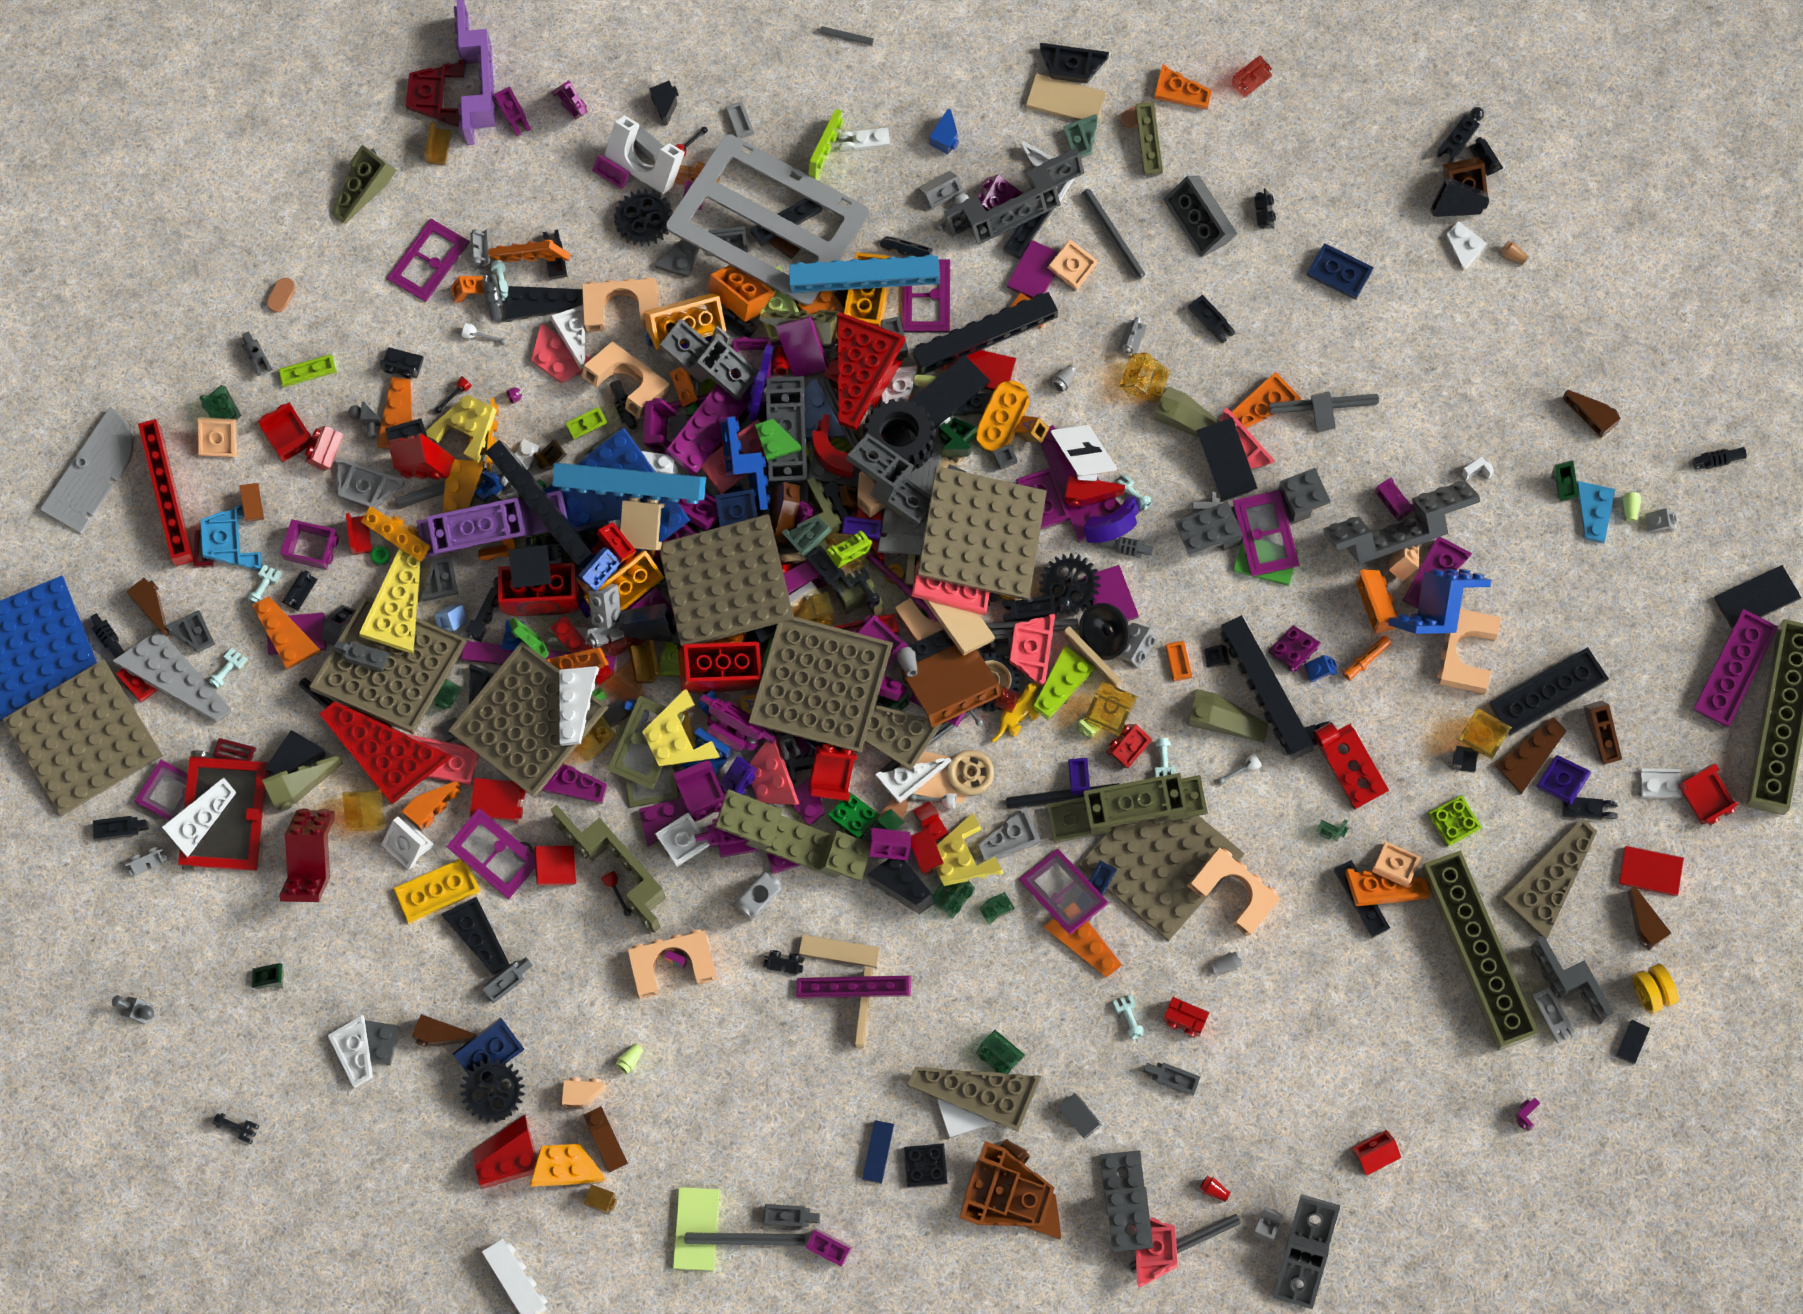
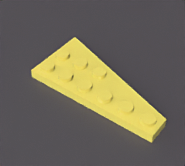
[359,548,421,654]

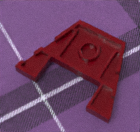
[406,60,466,127]

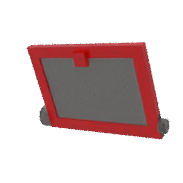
[178,750,268,871]

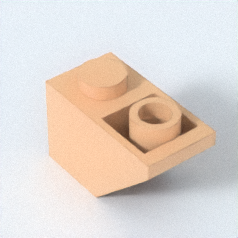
[857,471,885,518]
[1389,545,1419,582]
[562,1077,606,1108]

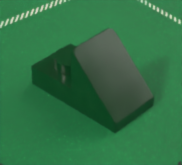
[947,417,978,444]
[938,422,971,457]
[1551,460,1579,501]
[865,809,905,841]
[252,963,284,989]

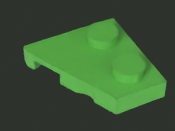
[755,419,802,461]
[509,617,549,659]

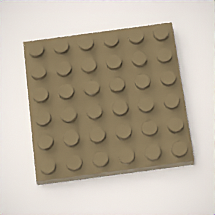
[917,466,1047,601]
[659,514,794,647]
[310,596,467,734]
[749,617,893,754]
[448,642,609,798]
[3,659,163,816]
[1079,816,1245,941]

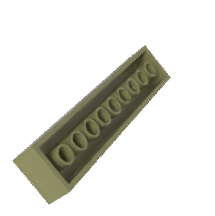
[1746,619,1803,815]
[1421,850,1539,1051]

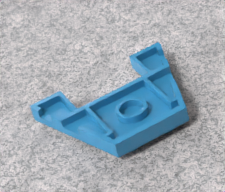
[201,505,262,571]

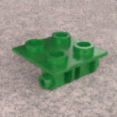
[828,792,880,839]

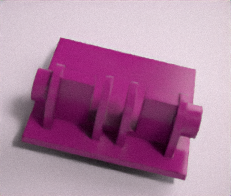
[1268,625,1321,673]

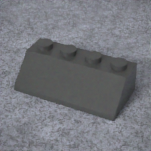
[1164,176,1238,257]

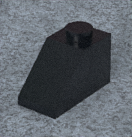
[649,81,679,126]
[321,605,356,645]

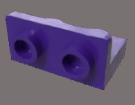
[719,756,757,795]

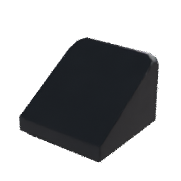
[1204,644,1230,668]

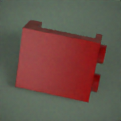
[258,402,313,462]
[592,522,636,577]
[808,744,857,801]
[1678,763,1739,826]
[470,778,526,824]

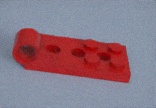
[1313,722,1389,810]

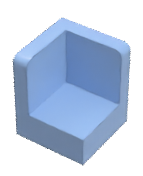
[434,605,468,631]

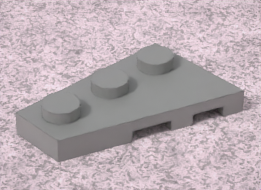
[978,807,1040,862]

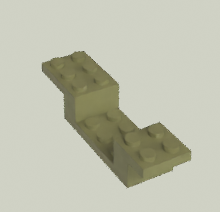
[803,477,884,617]
[1047,773,1208,843]
[715,789,869,881]
[550,804,666,932]

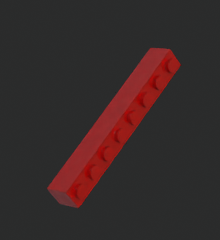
[138,419,194,567]

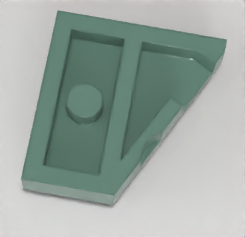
[1063,114,1098,158]
[782,516,832,557]

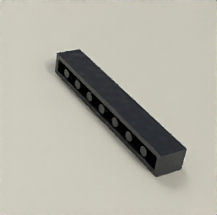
[913,292,1058,375]
[485,440,596,569]
[1219,615,1313,760]

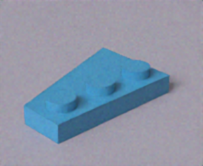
[1577,481,1615,543]

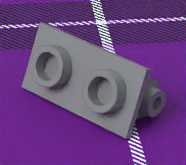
[470,229,490,269]
[1117,317,1147,358]
[585,622,625,647]
[125,846,168,876]

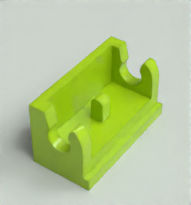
[566,407,608,440]
[826,530,872,568]

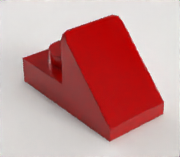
[912,801,948,842]

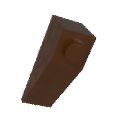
[1562,390,1621,438]
[771,482,800,546]
[126,577,169,637]
[1584,700,1622,765]
[1628,885,1671,950]
[412,1014,476,1047]
[583,1106,628,1172]

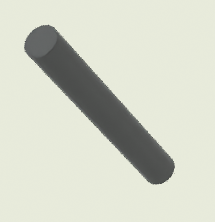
[820,26,874,45]

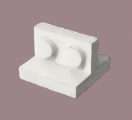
[655,813,710,867]
[381,817,433,870]

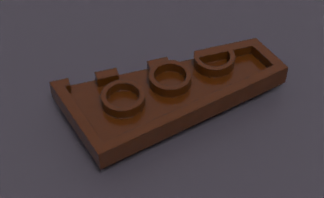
[1495,717,1566,795]

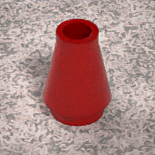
[771,346,790,375]
[1199,1175,1231,1202]

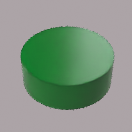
[371,546,390,566]

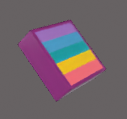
[665,950,687,969]

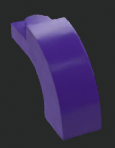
[1083,496,1139,543]

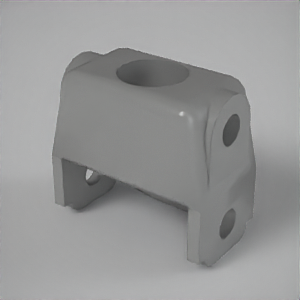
[733,870,784,921]

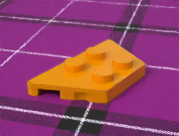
[530,1144,605,1187]

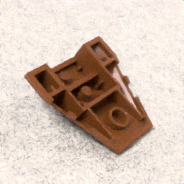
[959,1141,1055,1227]

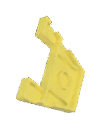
[426,394,497,463]
[642,689,720,767]
[935,813,1003,886]

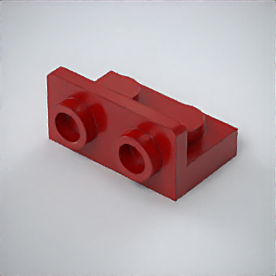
[1105,724,1152,768]

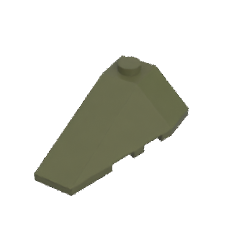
[332,145,397,224]
[759,310,842,346]
[1154,387,1219,437]
[1188,689,1268,743]
[262,755,343,811]

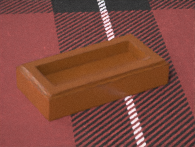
[239,483,264,522]

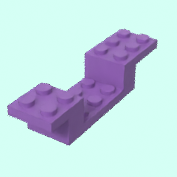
[454,0,496,145]
[416,490,567,558]

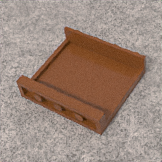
[901,645,1002,728]

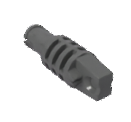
[1099,537,1153,558]

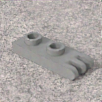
[1531,987,1575,1044]

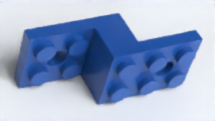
[720,417,770,511]

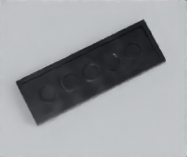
[1489,647,1609,736]

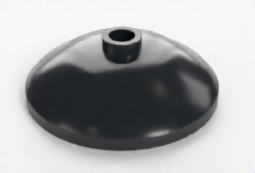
[1079,603,1130,660]

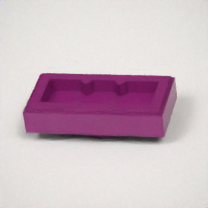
[592,154,630,189]

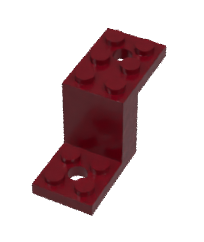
[279,808,335,902]

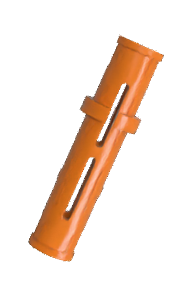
[1342,635,1392,681]

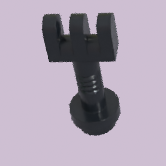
[847,566,880,607]
[213,1113,260,1144]

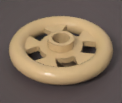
[779,552,807,564]
[948,750,994,795]

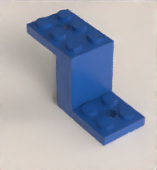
[1388,569,1492,634]

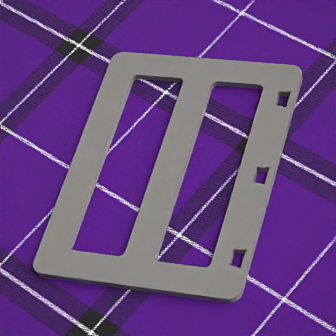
[667,134,869,305]

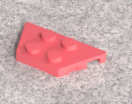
[532,323,591,383]
[1219,407,1275,469]
[1009,614,1055,686]
[749,739,799,805]
[1134,1217,1178,1287]

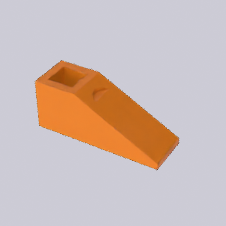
[402,781,461,830]

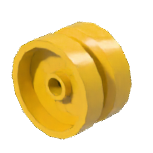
[1632,963,1679,1014]

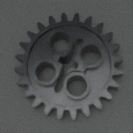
[614,189,673,247]
[1039,553,1101,616]
[460,1057,525,1122]

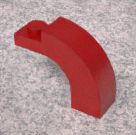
[812,414,854,478]

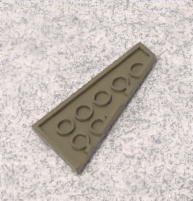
[865,705,943,771]
[1502,818,1597,940]
[907,1067,1041,1132]

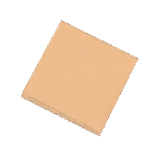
[1047,239,1099,290]
[197,417,237,457]
[1372,841,1421,888]

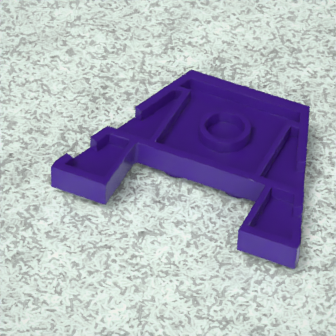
[747,345,773,421]

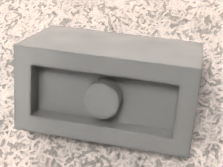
[634,127,664,163]
[919,171,964,209]

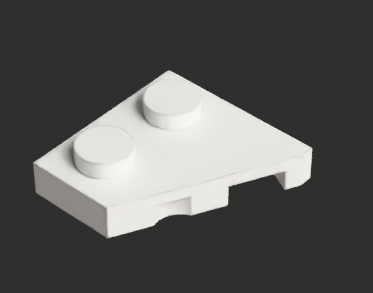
[1446,221,1487,270]

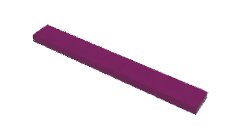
[462,641,616,677]

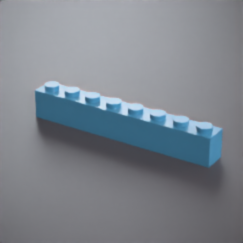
[789,255,940,293]
[553,463,706,504]

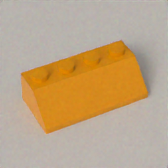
[844,252,892,328]
[643,293,726,351]
[584,549,665,611]

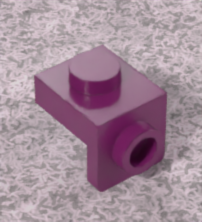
[1515,1098,1540,1131]

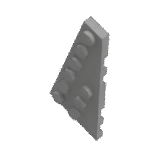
[113,629,231,723]

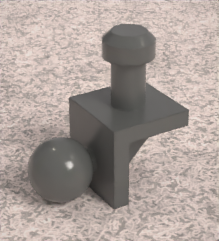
[348,402,382,440]
[112,995,154,1024]

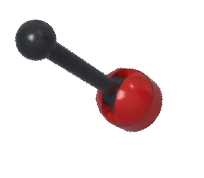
[675,126,708,157]
[434,376,472,414]
[601,871,631,916]

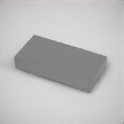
[725,101,754,139]

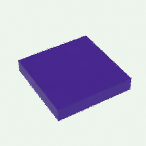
[1536,755,1591,805]

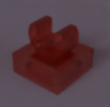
[995,687,1020,713]

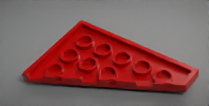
[838,312,905,430]
[319,701,452,804]

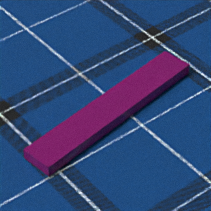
[796,975,912,999]

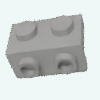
[589,583,621,628]
[1117,622,1157,668]

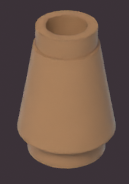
[1500,240,1529,265]

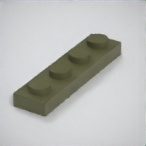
[1135,102,1163,176]

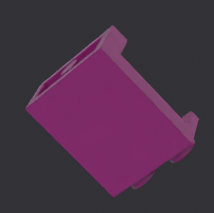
[643,398,677,455]
[853,614,908,671]
[673,760,724,820]

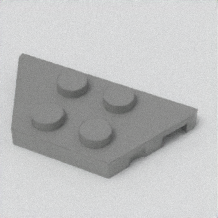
[336,457,405,509]

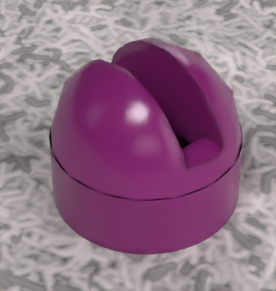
[506,387,522,404]

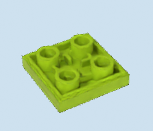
[1428,795,1482,847]

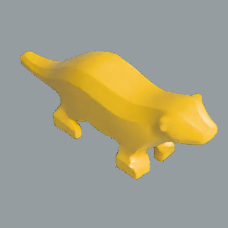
[991,682,1040,743]

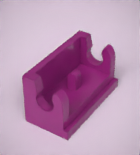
[1375,477,1414,521]
[869,828,911,860]
[806,1229,853,1267]

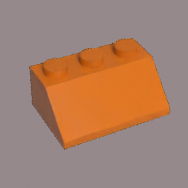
[707,265,775,322]
[1356,569,1399,634]

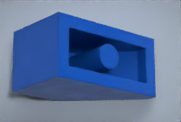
[929,109,959,154]

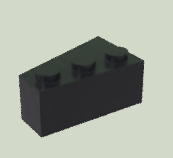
[866,859,935,915]

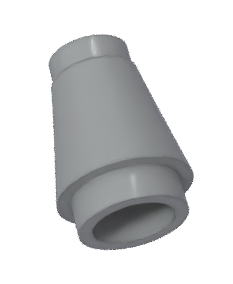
[1051,365,1077,392]
[897,647,918,677]
[1211,951,1242,974]

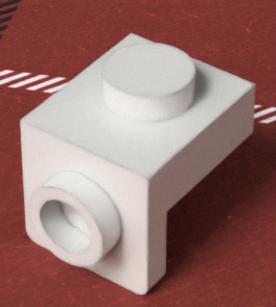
[1461,457,1493,480]

